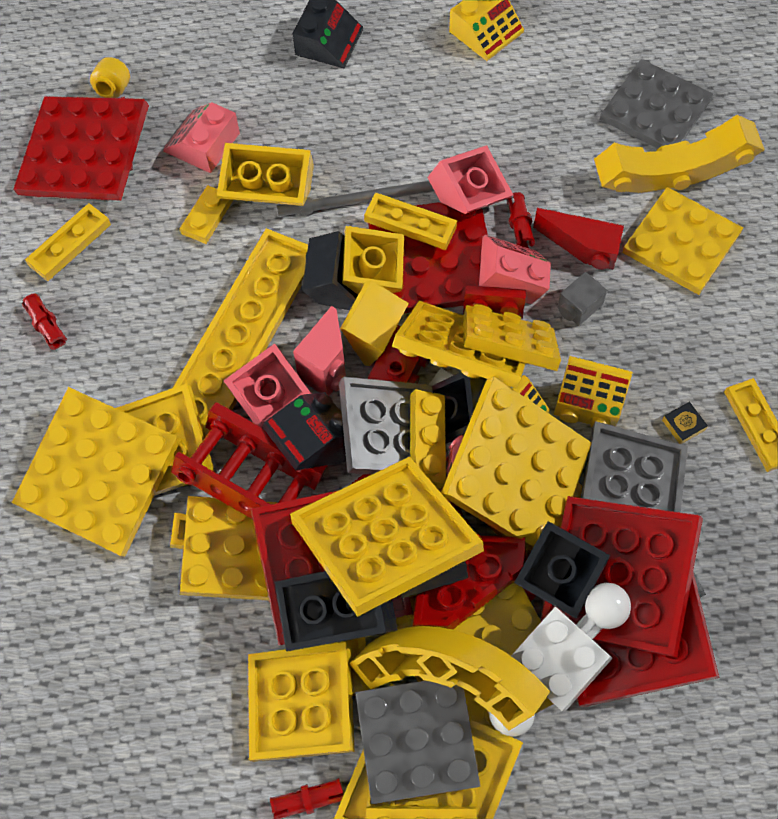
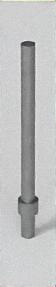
[276,180,434,217]

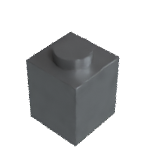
[557,272,608,326]

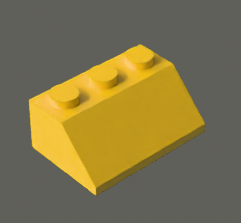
[217,143,314,206]

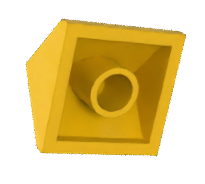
[342,226,404,295]
[340,280,409,366]

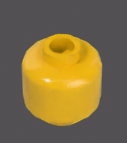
[90,57,130,98]

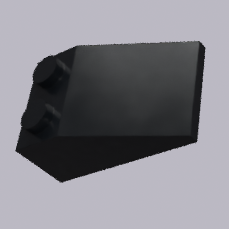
[275,571,398,652]

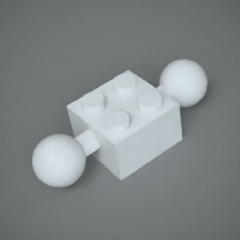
[489,583,631,737]

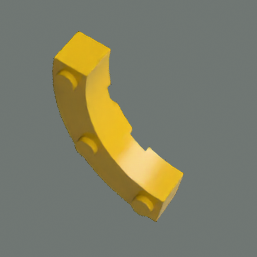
[594,115,765,193]
[349,626,550,731]

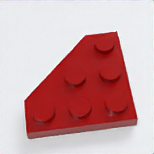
[413,536,526,630]

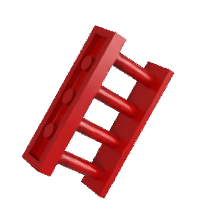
[171,402,327,519]

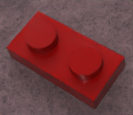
[463,285,526,319]

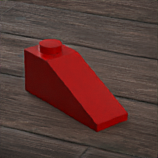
[533,207,624,270]

